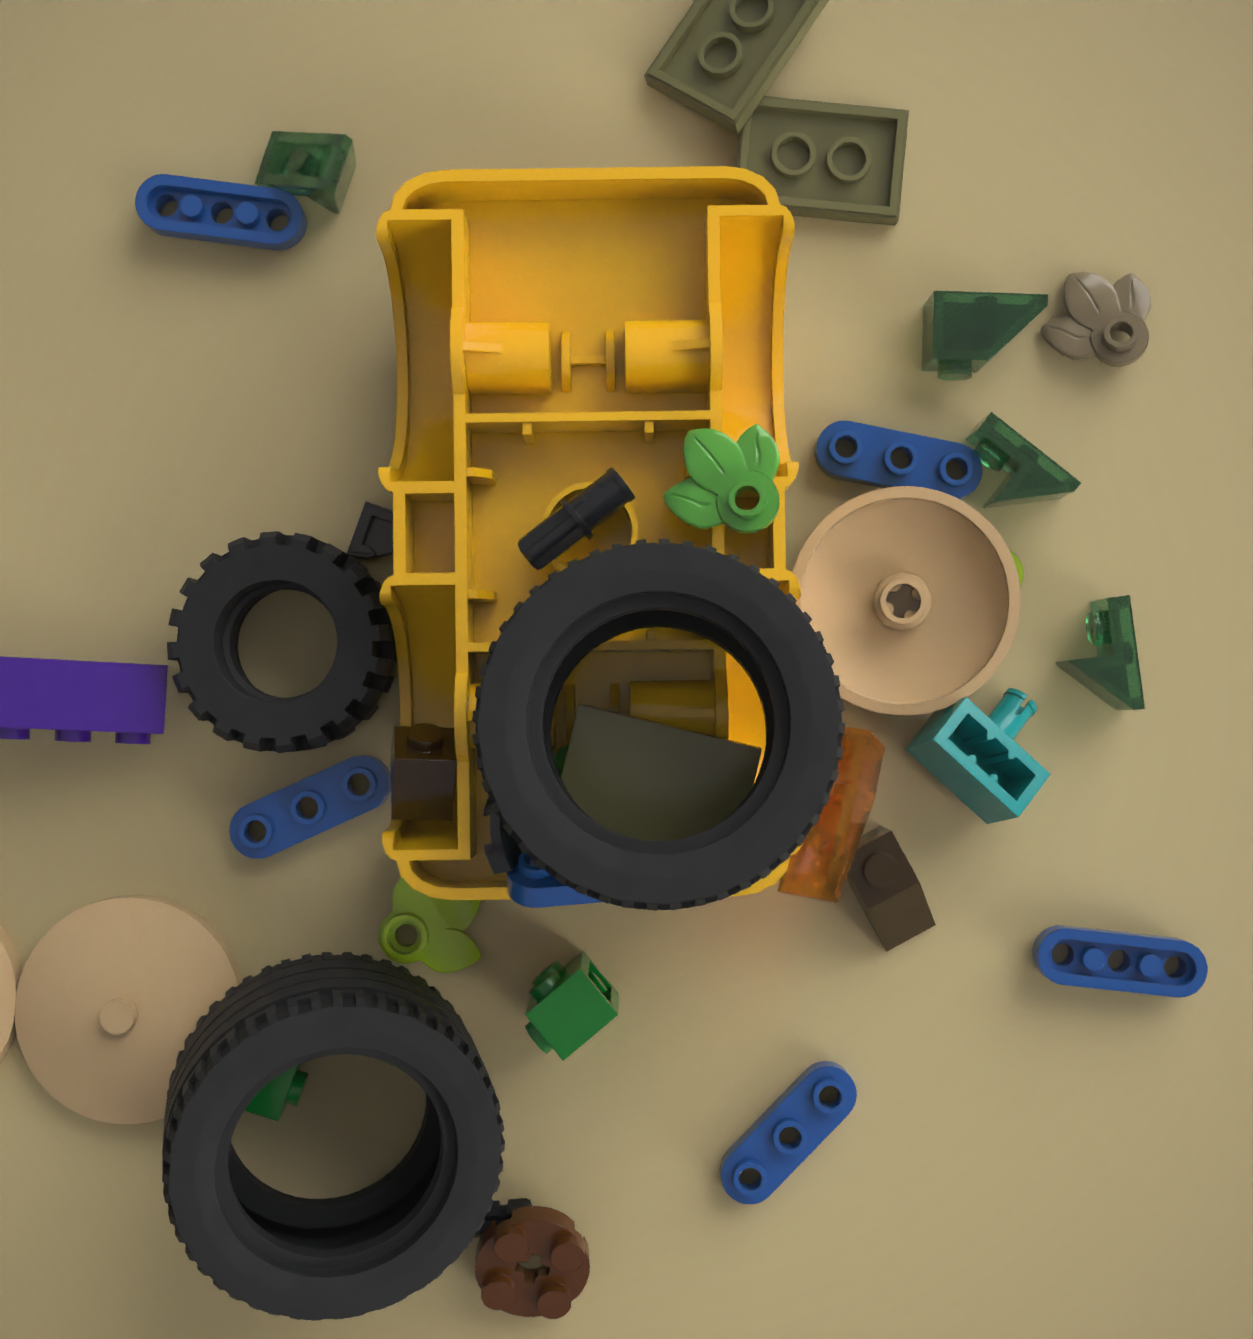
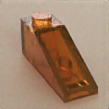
[778,727,885,904]

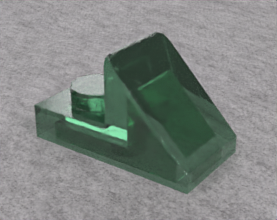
[255,131,356,214]
[965,412,1081,508]
[1055,595,1145,710]

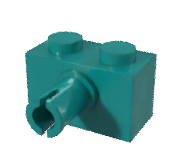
[905,688,1051,824]

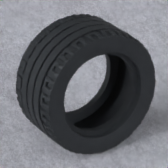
[472,539,845,911]
[162,952,505,1321]

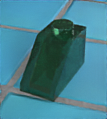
[921,291,1048,380]

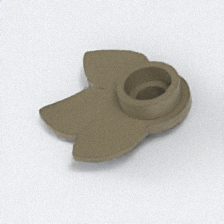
[1040,272,1151,367]

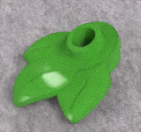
[663,424,780,533]

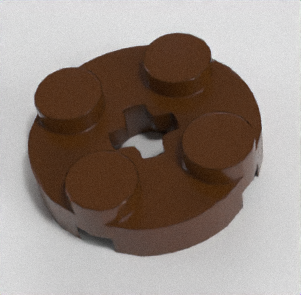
[475,1206,590,1319]

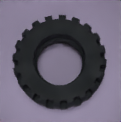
[167,531,397,753]

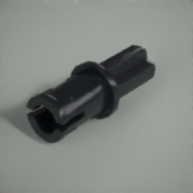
[517,467,635,570]

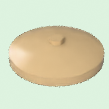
[792,486,1021,716]
[15,895,242,1125]

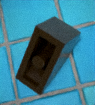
[391,723,457,821]
[832,826,936,952]

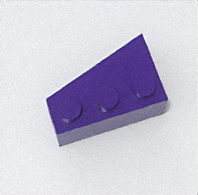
[0,656,168,744]

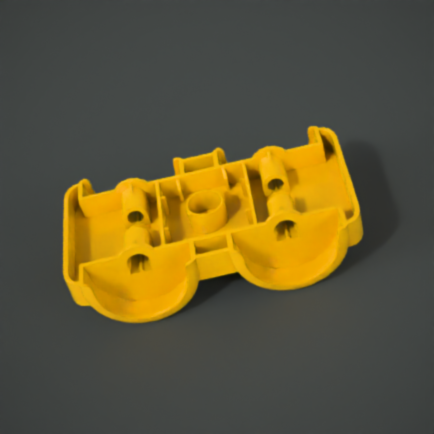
[376,166,803,900]

